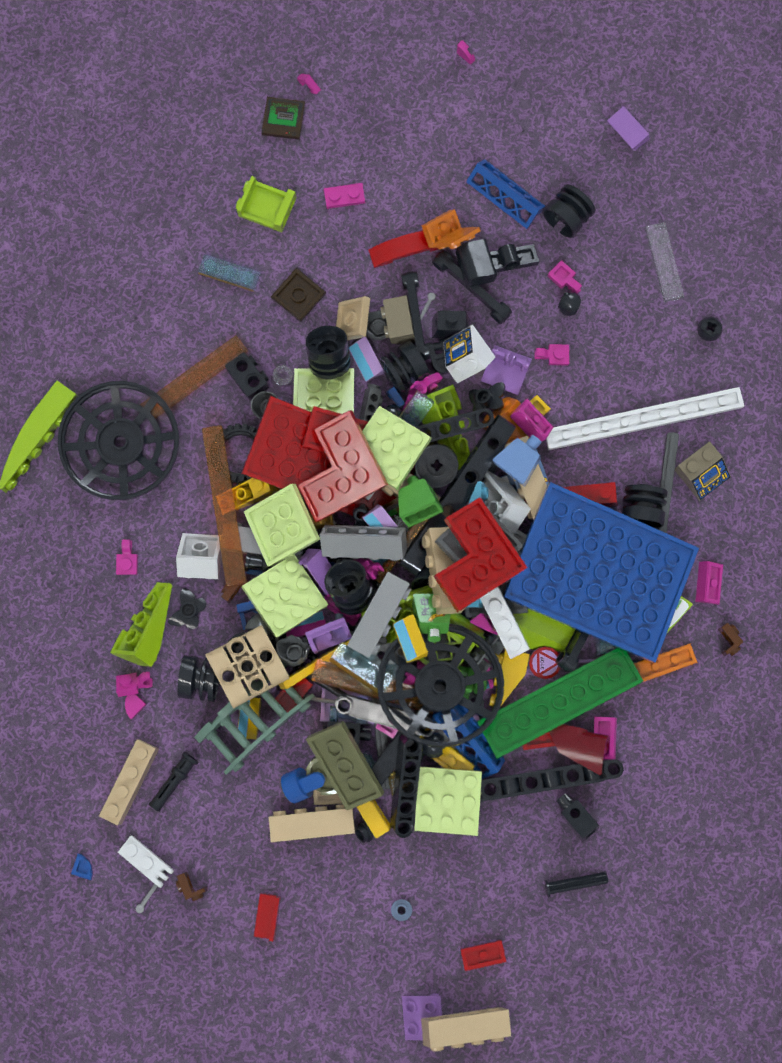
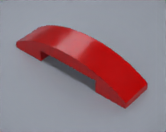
[369,231,438,268]

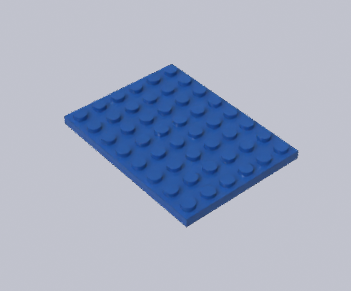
[503,482,699,663]

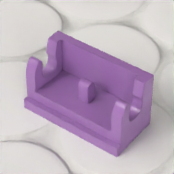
[607,106,649,151]
[298,549,332,595]
[305,617,352,654]

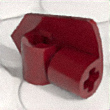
[549,725,610,775]

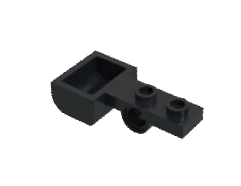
[455,239,539,287]

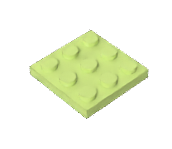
[293,368,354,414]
[362,406,431,490]
[244,484,320,567]
[242,554,328,639]
[414,766,482,836]

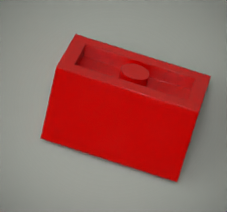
[254,893,281,942]

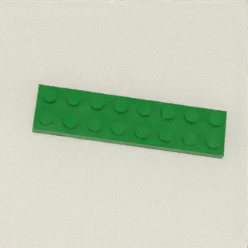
[477,648,643,759]

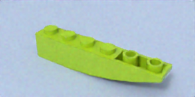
[0,381,78,493]

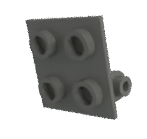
[462,630,505,673]

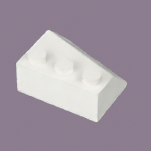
[483,471,531,535]

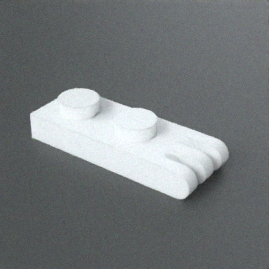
[118,836,174,888]

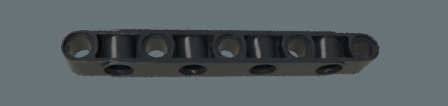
[398,414,516,576]
[480,759,624,802]

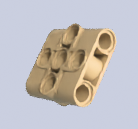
[205,625,290,709]

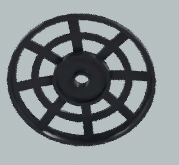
[58,381,179,500]
[377,623,504,748]

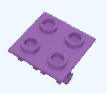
[481,345,532,395]
[402,994,442,1040]

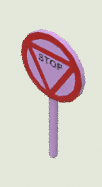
[529,646,595,679]

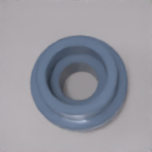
[391,899,412,921]

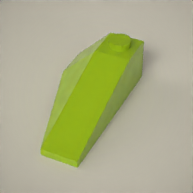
[413,385,470,470]
[110,582,172,667]
[499,609,575,652]

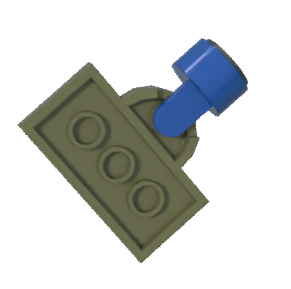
[280,721,384,810]

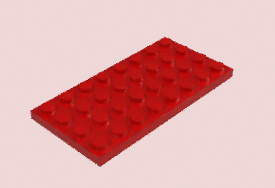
[241,396,415,516]

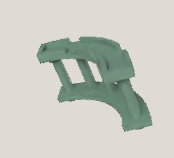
[194,663,315,775]

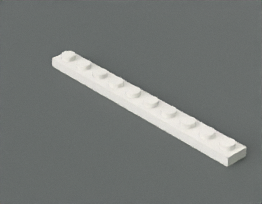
[546,387,744,450]

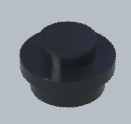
[355,822,373,843]

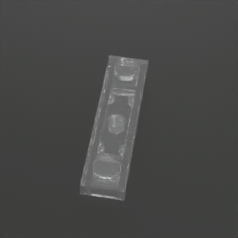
[645,222,684,302]

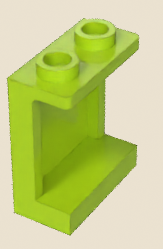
[236,176,297,233]

